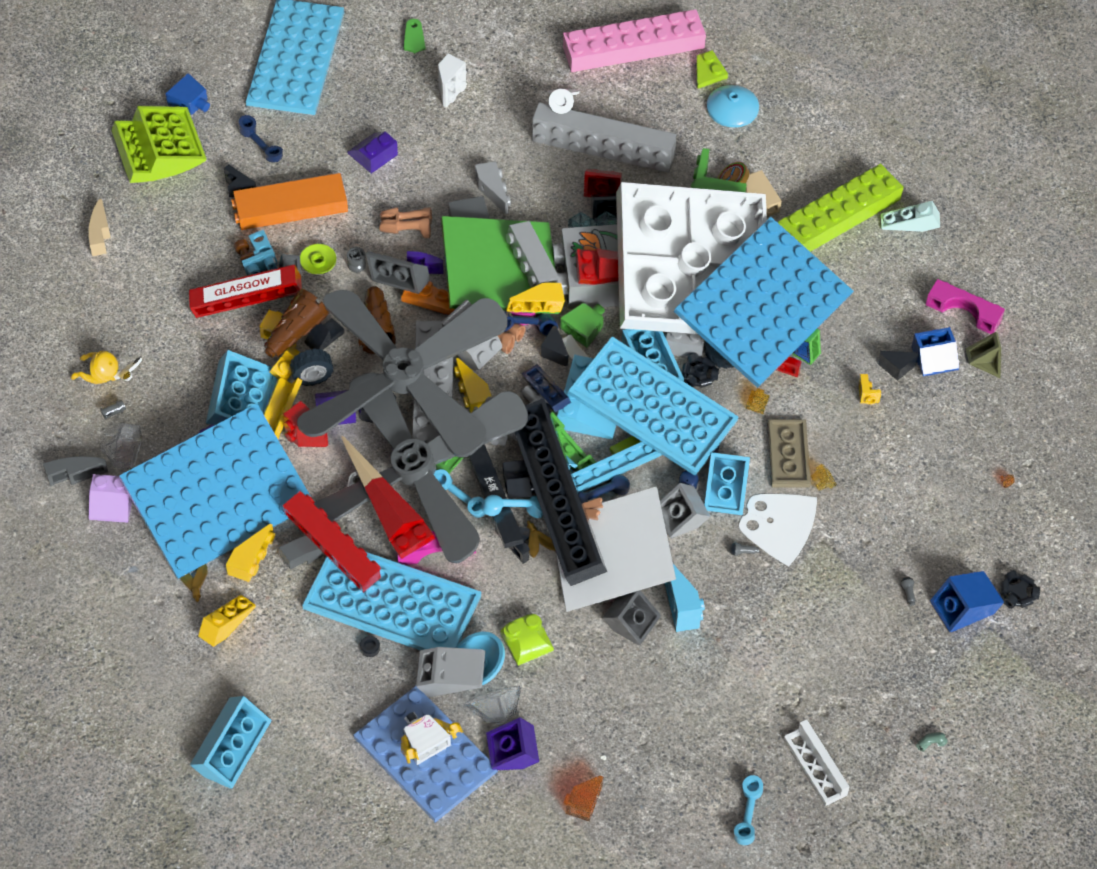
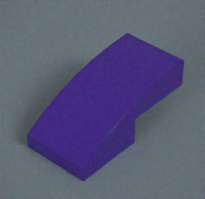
[407,251,444,274]

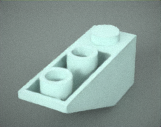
[881,201,940,232]

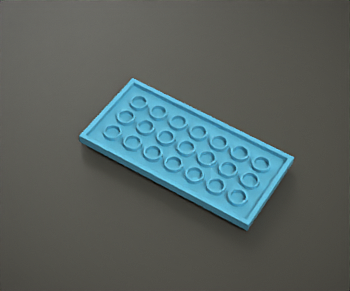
[246,0,344,115]
[568,337,739,475]
[302,552,481,650]

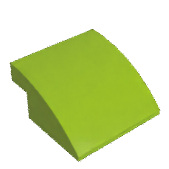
[111,106,207,183]

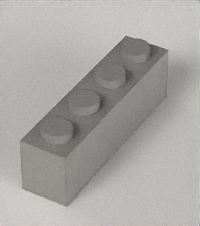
[506,221,559,288]

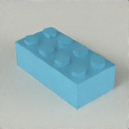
[622,329,684,382]

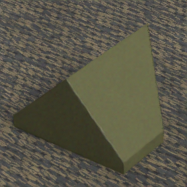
[965,332,1001,379]

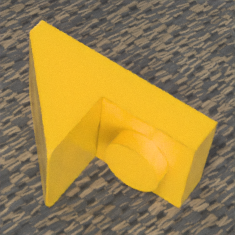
[269,346,300,381]

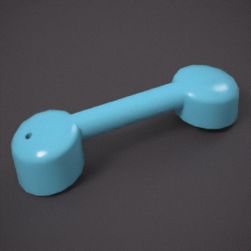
[434,469,485,518]
[481,495,543,518]
[734,775,763,845]

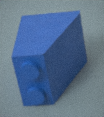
[930,571,1004,632]

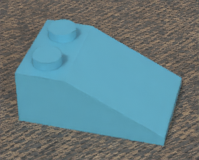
[705,452,750,515]
[664,564,705,632]

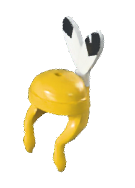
[70,351,142,384]

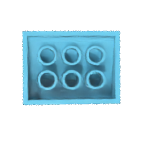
[206,350,278,425]
[557,355,616,440]

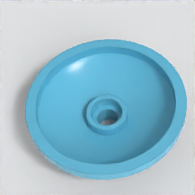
[707,85,759,127]
[456,632,505,685]

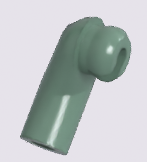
[916,732,948,752]

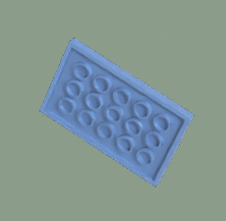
[354,686,498,823]

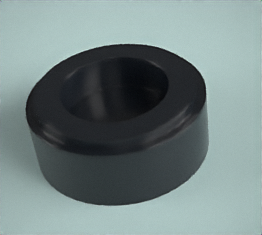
[360,636,380,657]

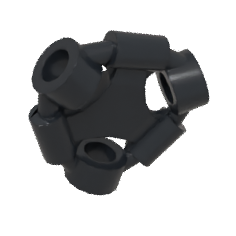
[682,353,719,388]
[1000,570,1040,609]

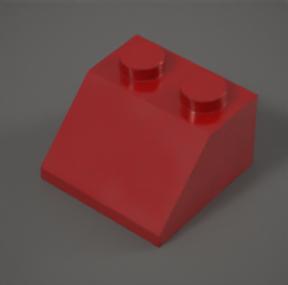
[584,169,622,198]
[283,401,328,447]

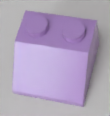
[89,474,132,523]

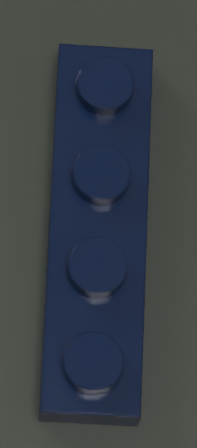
[521,364,571,412]

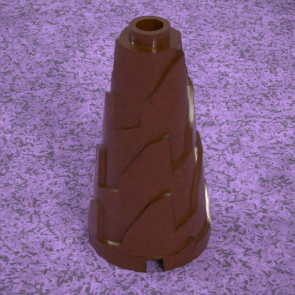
[358,286,396,354]
[264,289,329,358]

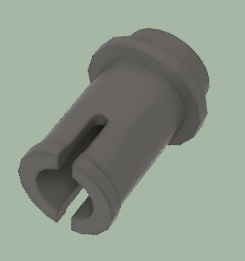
[100,400,126,420]

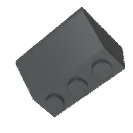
[366,251,430,294]

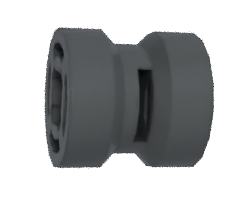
[347,247,366,273]

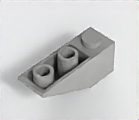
[475,161,511,214]

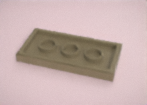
[767,419,811,488]

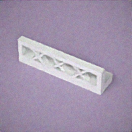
[784,720,849,806]

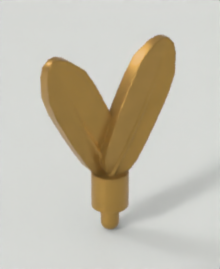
[527,520,556,558]
[180,564,208,602]

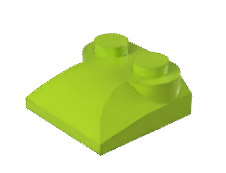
[500,614,554,666]

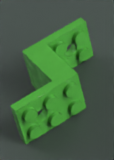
[691,148,747,193]

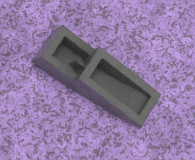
[43,456,108,486]
[279,536,325,570]

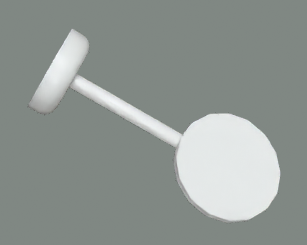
[548,88,579,114]

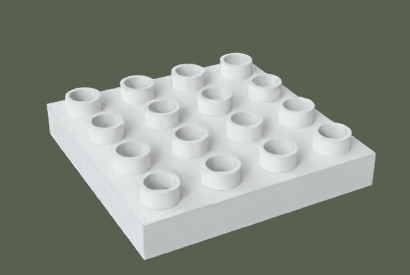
[616,182,767,334]

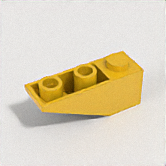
[506,283,565,313]
[453,358,492,413]
[226,524,275,582]
[198,595,256,647]

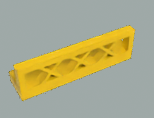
[263,378,302,439]

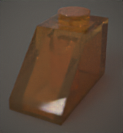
[563,775,604,822]

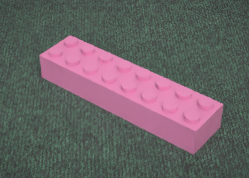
[563,9,706,72]

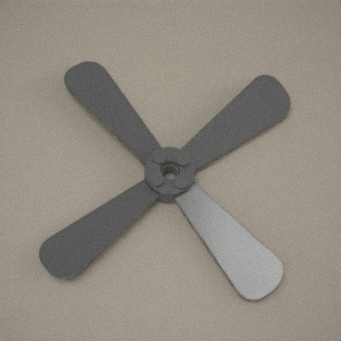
[297,290,507,457]
[314,373,528,563]

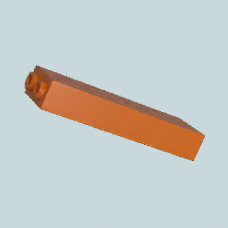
[231,173,348,230]

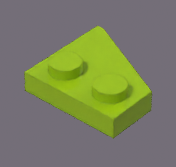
[696,50,728,89]

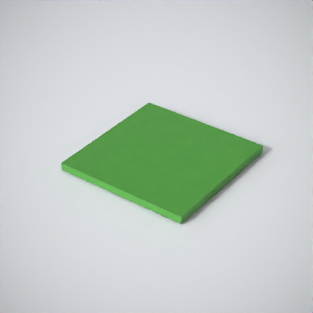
[441,216,560,314]

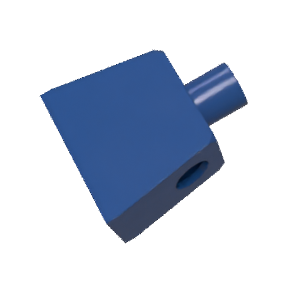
[165,74,210,115]

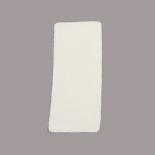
[562,334,588,360]

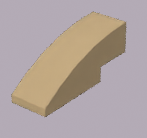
[89,199,111,256]

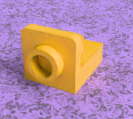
[858,374,881,404]

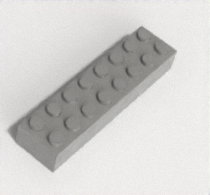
[533,103,677,173]
[413,321,454,459]

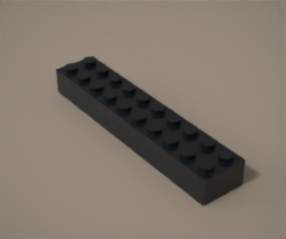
[515,398,608,586]

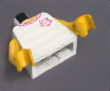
[401,712,463,765]

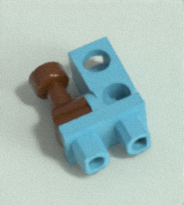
[234,229,278,276]

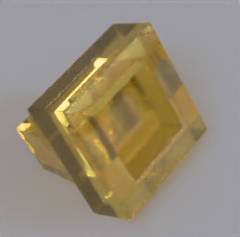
[745,388,770,414]
[811,464,837,491]

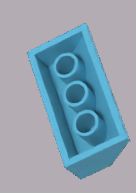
[190,696,272,788]

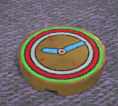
[717,162,750,183]

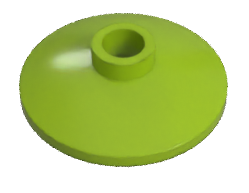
[300,244,337,274]

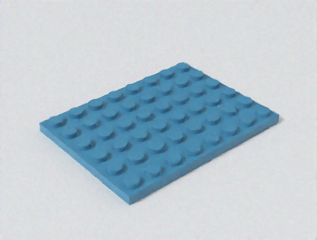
[674,217,854,388]
[119,404,315,580]

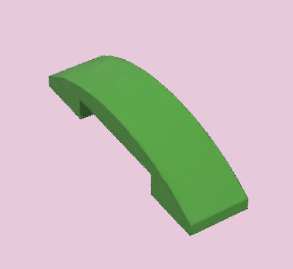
[551,412,597,472]

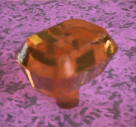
[1001,475,1015,488]

